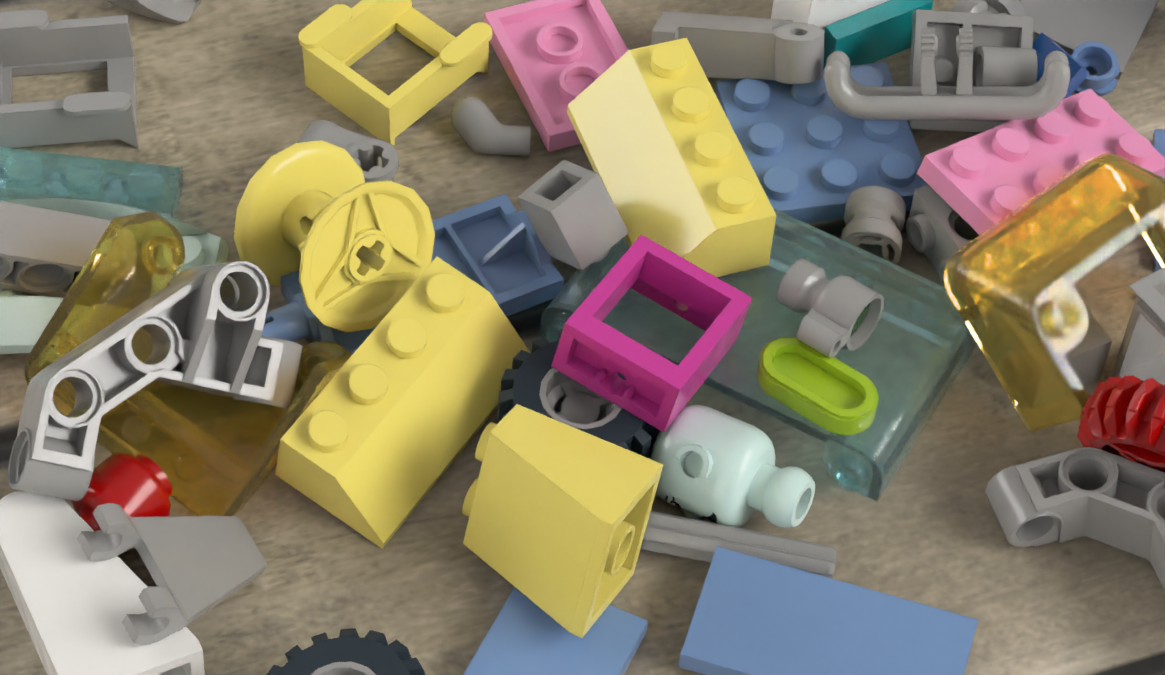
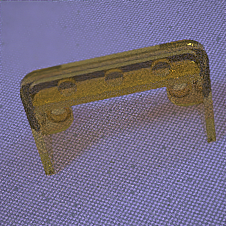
[25,211,353,517]

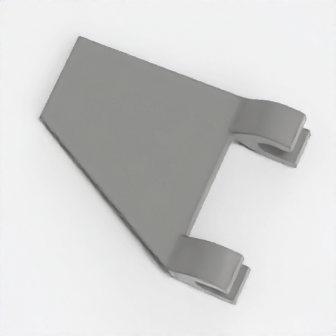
[77,503,267,645]

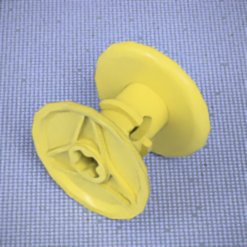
[234,140,435,332]

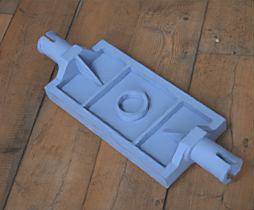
[262,194,564,377]

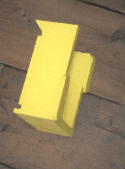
[298,0,492,145]

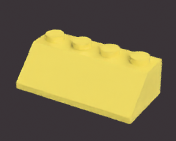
[567,38,777,277]
[275,256,530,549]

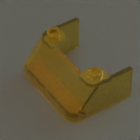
[943,153,1165,432]

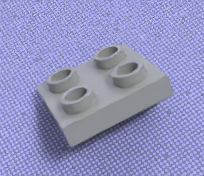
[908,9,1038,134]

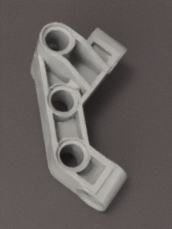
[8,261,303,501]
[985,447,1165,590]

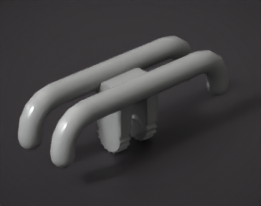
[824,28,1070,120]

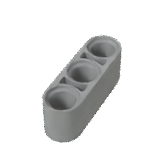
[0,201,133,304]

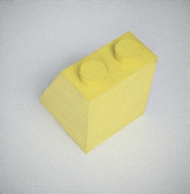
[462,404,663,638]

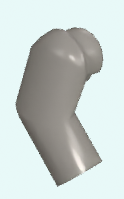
[451,96,531,156]

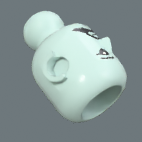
[649,404,815,529]

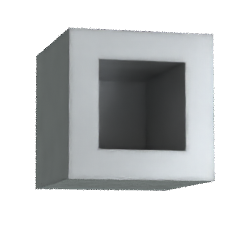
[517,160,629,271]

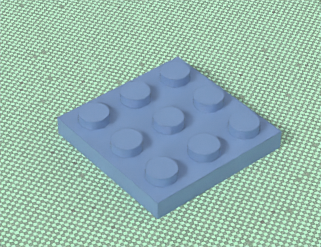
[714,62,928,227]

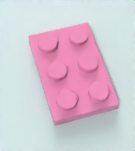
[484,0,628,152]

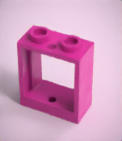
[551,235,753,432]

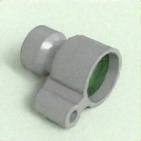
[777,258,884,358]

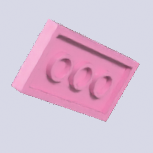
[917,88,1165,254]

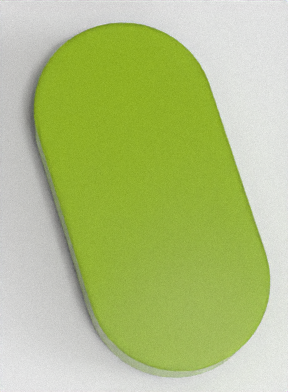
[757,337,879,435]

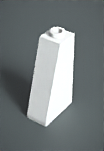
[0,491,205,675]

